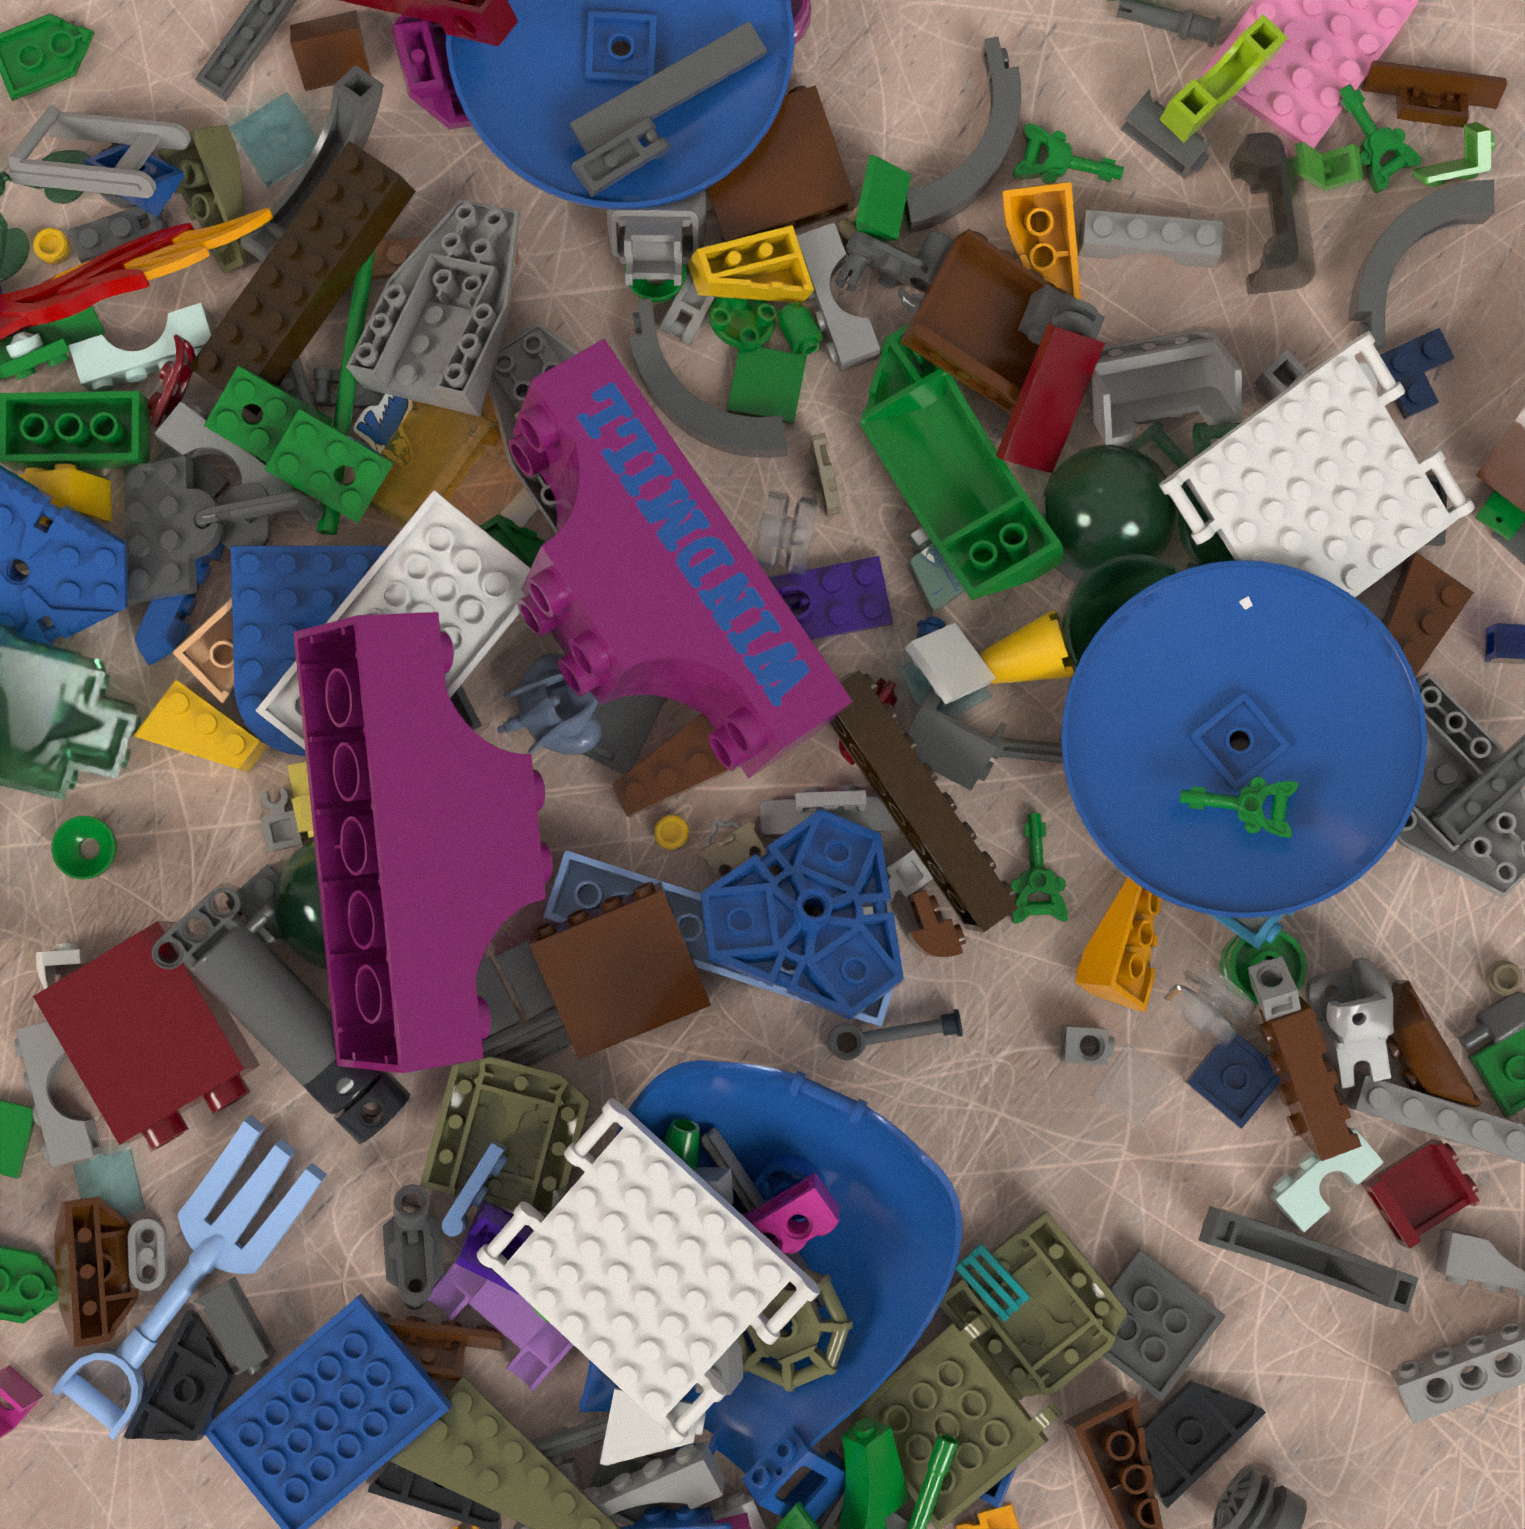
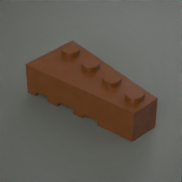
[1381,552,1474,677]
[612,714,740,818]
[1259,995,1362,1161]
[1063,1390,1163,1529]

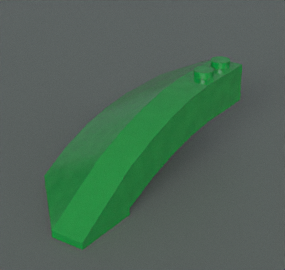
[860,324,1064,600]

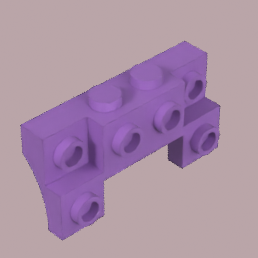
[428,1263,573,1392]

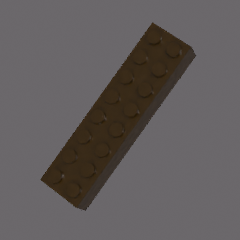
[189,141,416,416]
[829,670,1018,932]

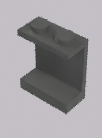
[907,686,1007,790]

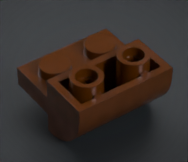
[906,890,966,957]

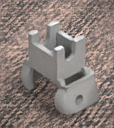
[607,190,706,286]
[1306,957,1394,1088]

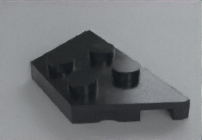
[123,1310,235,1441]
[1142,1380,1266,1509]
[368,1462,502,1529]

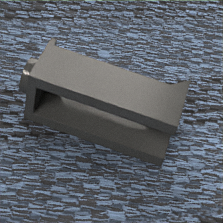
[1121,89,1212,179]
[192,1277,275,1376]

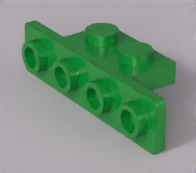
[0,305,106,381]

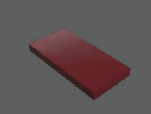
[996,323,1105,474]

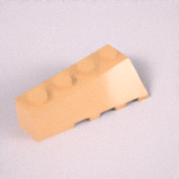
[172,597,234,704]

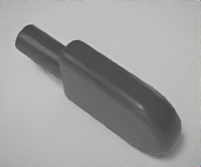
[1459,992,1525,1050]

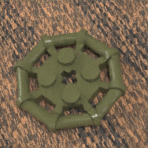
[737,1263,853,1392]

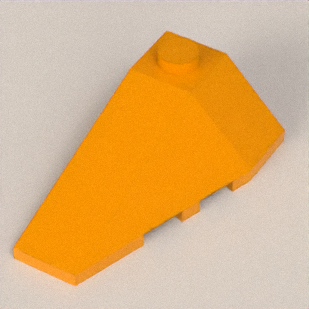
[1002,181,1081,300]
[1074,877,1162,1012]

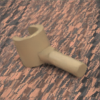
[838,199,860,245]

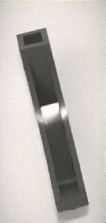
[904,37,1021,234]
[241,65,384,262]
[1349,180,1494,352]
[629,299,788,458]
[1199,1206,1419,1313]

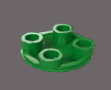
[709,297,777,349]

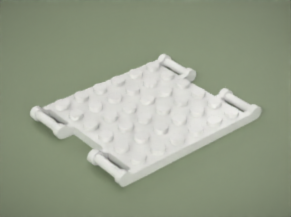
[1159,331,1475,610]
[477,1099,820,1444]

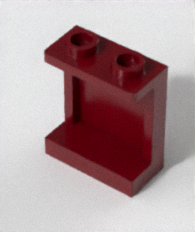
[1362,1139,1480,1249]

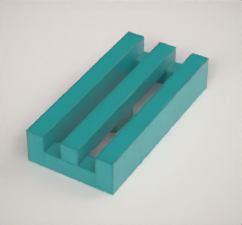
[955,1242,1030,1322]

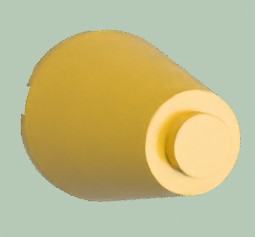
[980,609,1075,684]

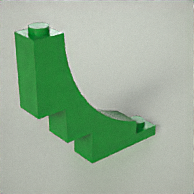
[838,1416,910,1529]

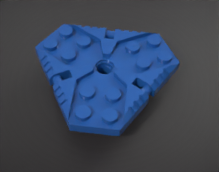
[0,465,128,672]
[700,809,904,1020]

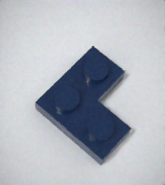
[1380,327,1455,420]

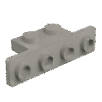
[760,785,900,836]

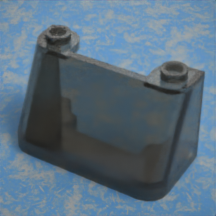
[1229,132,1316,295]

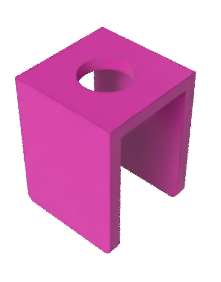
[0,1365,43,1439]

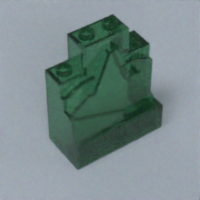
[0,623,141,800]

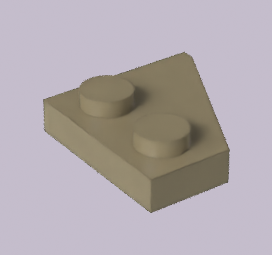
[805,433,841,516]

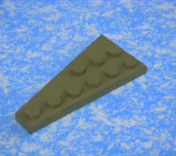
[389,1377,620,1529]

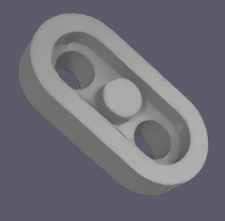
[128,1217,168,1291]

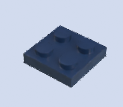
[1185,1028,1281,1129]

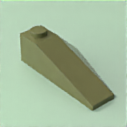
[157,124,249,274]

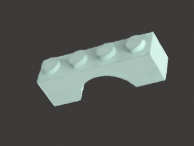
[69,303,215,392]

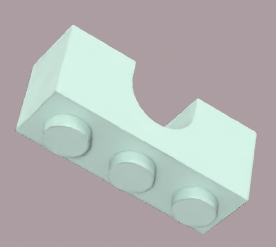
[1268,1127,1384,1232]

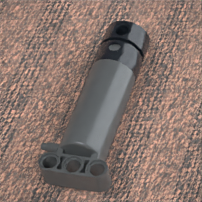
[152,883,411,1144]

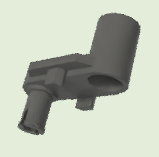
[835,231,953,293]
[383,1184,444,1310]

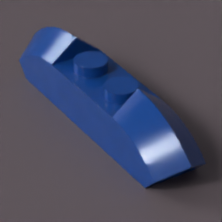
[135,542,225,665]

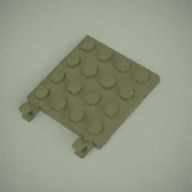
[850,1314,1062,1529]

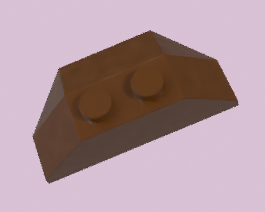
[1386,980,1482,1107]
[54,1196,138,1348]

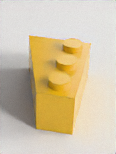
[688,225,814,303]
[13,464,112,524]
[134,680,269,773]

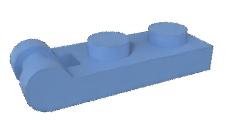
[442,1140,508,1237]

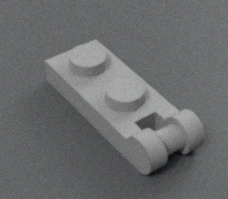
[659,244,716,346]

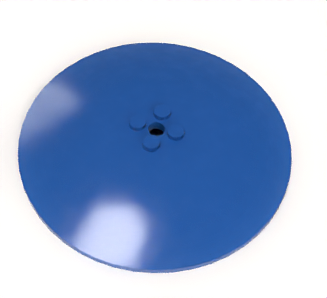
[446,0,794,210]
[1061,560,1427,918]

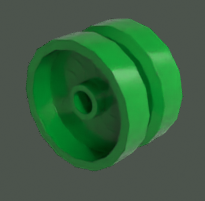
[1219,928,1307,1005]

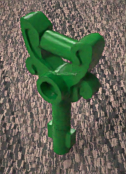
[1339,83,1422,194]
[1012,123,1124,184]
[1180,777,1298,838]
[1010,813,1068,924]

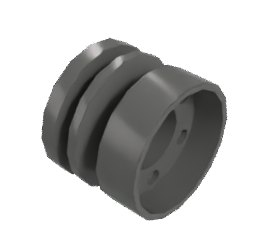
[1212,1465,1307,1529]

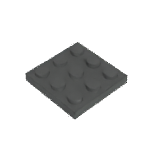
[1102,1248,1225,1402]

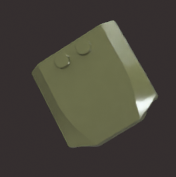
[420,1056,590,1218]
[940,1210,1128,1400]

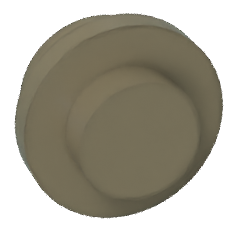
[1485,960,1522,995]

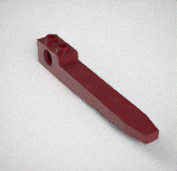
[339,0,518,47]

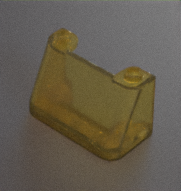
[368,400,501,529]

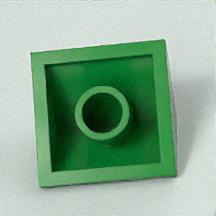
[856,155,911,242]

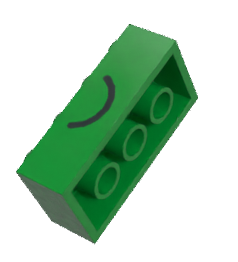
[0,391,150,471]

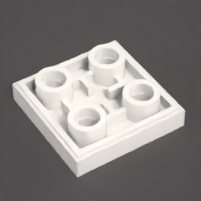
[905,623,996,704]

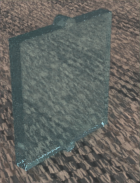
[73,1149,145,1216]

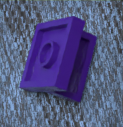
[455,1200,534,1295]

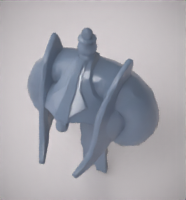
[497,653,602,755]

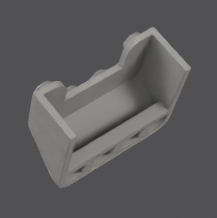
[1086,329,1243,446]

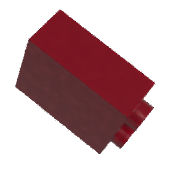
[33,921,260,1152]

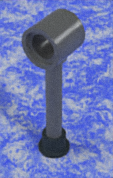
[827,1009,963,1060]

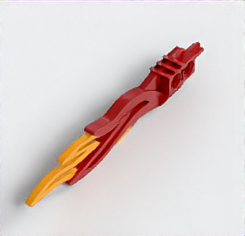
[0,208,273,344]

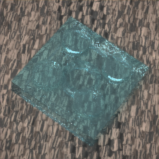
[229,92,318,187]

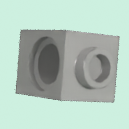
[1248,956,1301,1021]
[1060,1025,1114,1065]

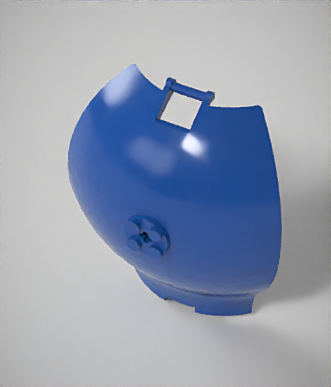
[579,1060,962,1495]

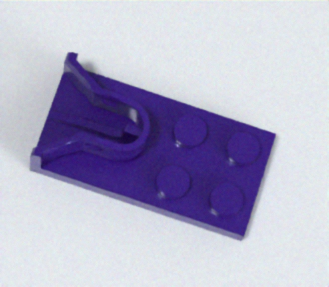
[768,556,893,641]

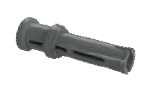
[1116,0,1222,48]

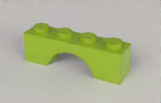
[1159,14,1288,143]

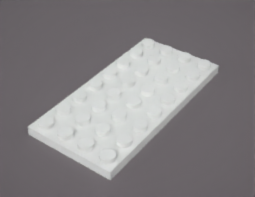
[255,490,531,749]

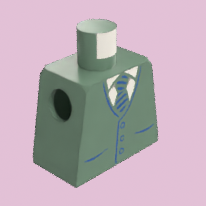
[907,527,965,615]

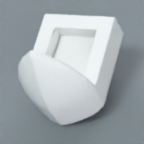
[36,943,90,989]

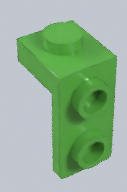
[1413,122,1495,186]
[1293,142,1364,191]

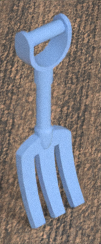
[52,1115,328,1441]

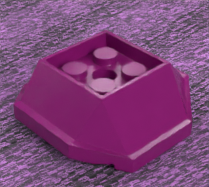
[392,15,472,130]

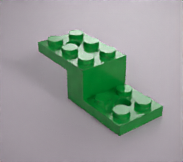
[204,364,393,523]

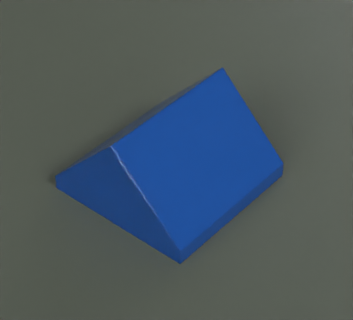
[84,144,184,217]

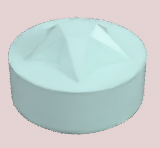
[5,332,44,359]

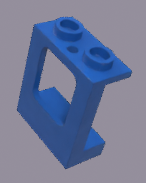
[742,1426,846,1522]

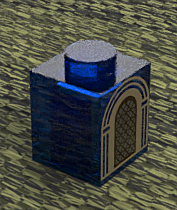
[1485,623,1525,664]

